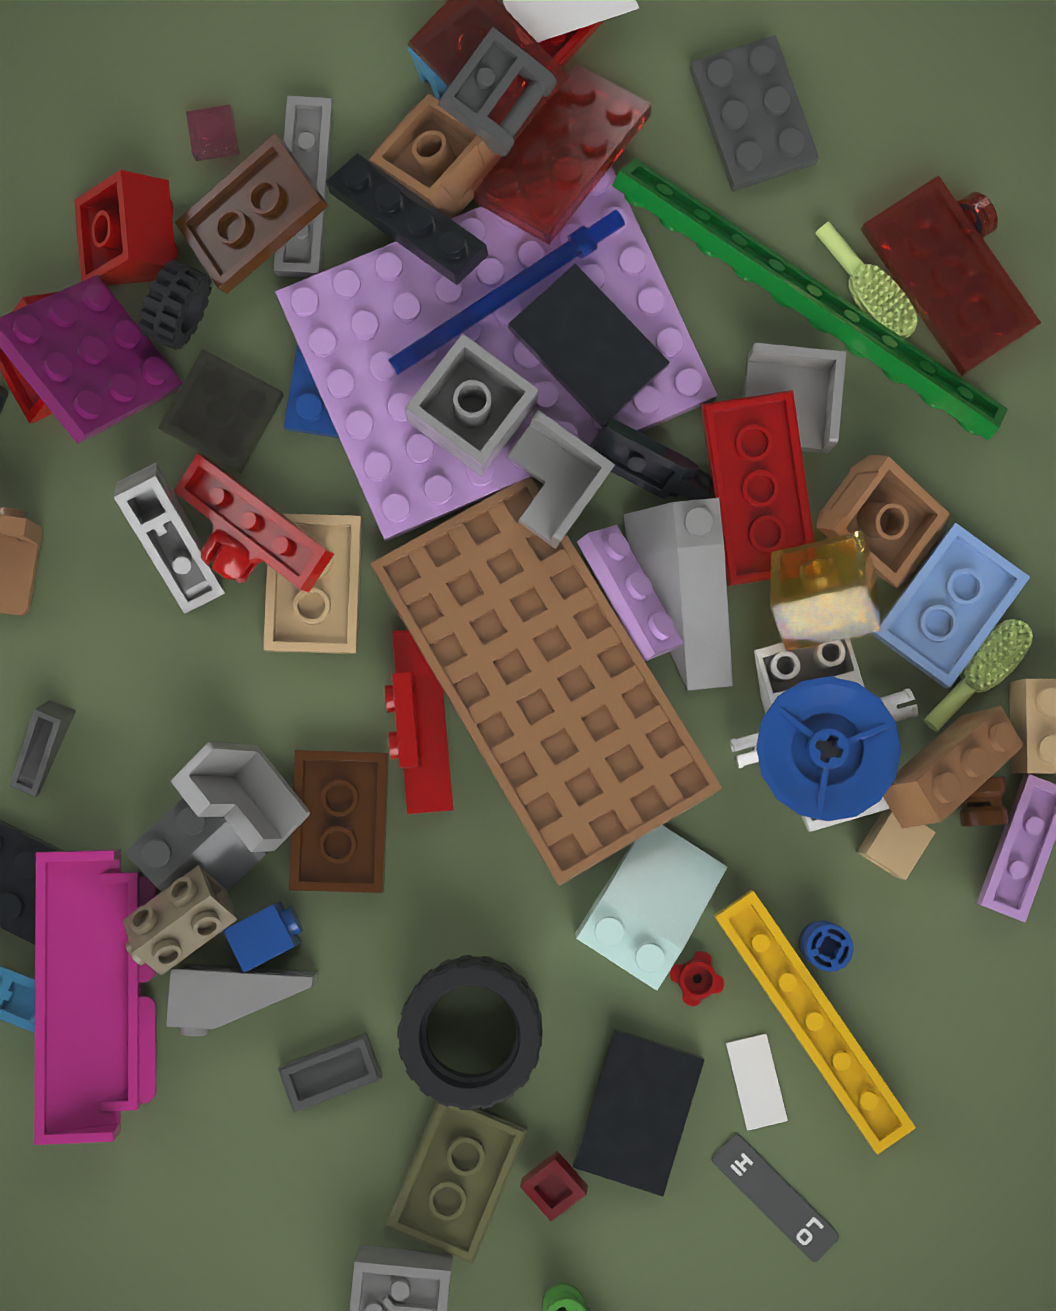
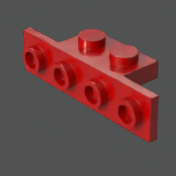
[385,630,454,814]

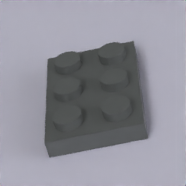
[690,35,819,192]

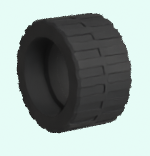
[397,955,543,1110]

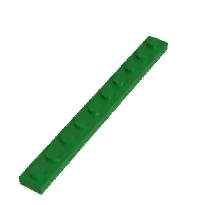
[612,158,1008,441]

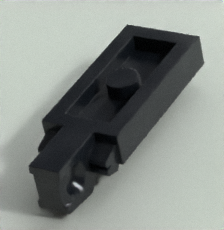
[590,417,712,500]

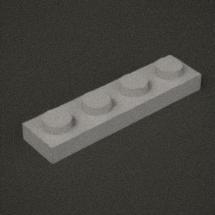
[273,96,334,278]

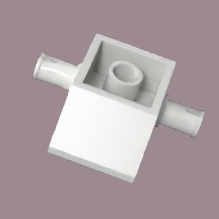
[730,624,918,832]

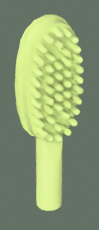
[815,221,918,339]
[924,619,1033,732]

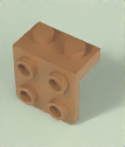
[0,507,43,616]

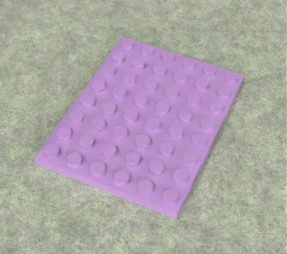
[275,155,718,542]

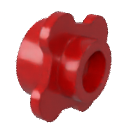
[669,951,725,1007]

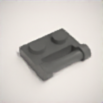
[438,27,557,156]

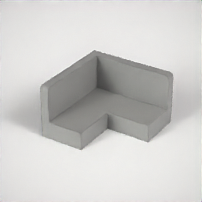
[743,343,846,454]
[507,410,615,549]
[171,742,310,852]
[349,1245,453,1311]

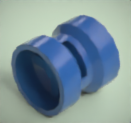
[799,920,854,972]

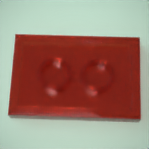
[408,0,570,138]

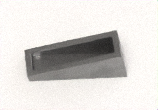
[9,700,76,797]

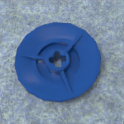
[756,676,901,821]

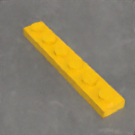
[714,890,916,1155]

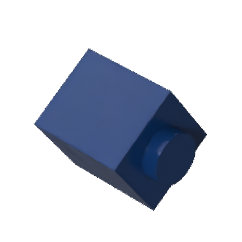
[223,901,303,973]

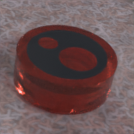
[955,192,998,241]

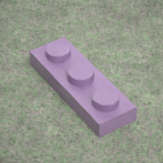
[577,525,683,661]
[976,774,1056,922]

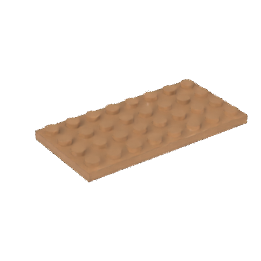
[370,477,722,887]

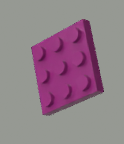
[0,275,183,444]

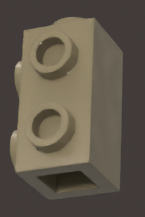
[123,865,237,975]

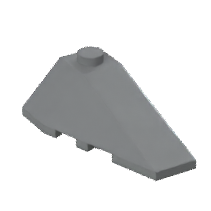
[623,498,733,691]

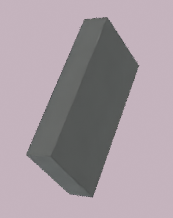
[277,1032,383,1113]

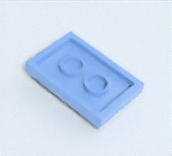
[871,523,1030,689]

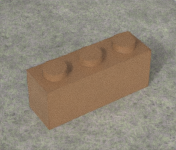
[883,706,1024,828]

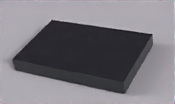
[508,263,670,427]
[573,1028,705,1197]

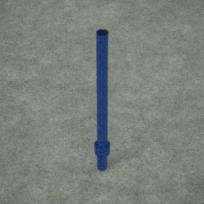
[388,210,625,375]

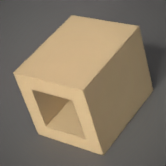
[856,809,936,880]

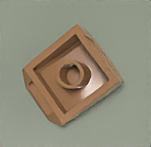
[368,94,501,219]
[816,455,950,588]

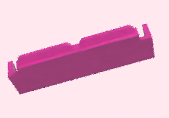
[34,849,156,1145]

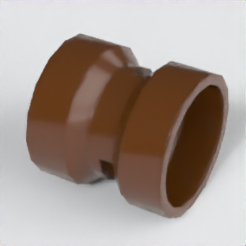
[960,777,1009,826]

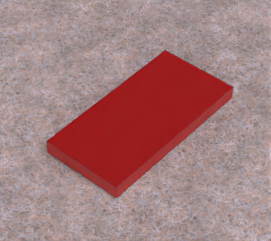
[700,390,819,586]

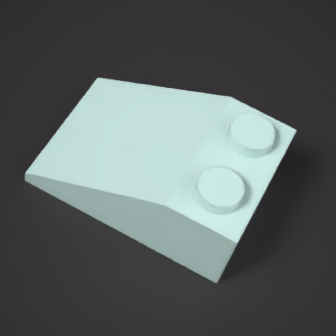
[575,825,727,990]

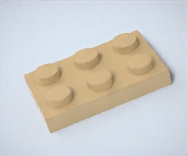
[264,514,363,654]

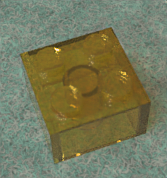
[770,531,881,651]

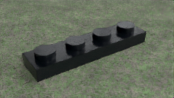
[326,153,488,285]

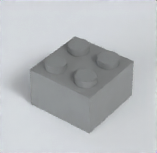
[405,333,539,477]

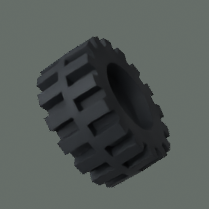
[139,259,212,350]

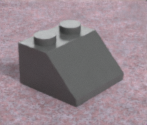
[125,798,268,892]

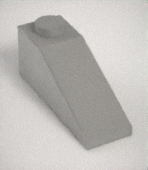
[114,462,225,614]
[166,964,319,1036]

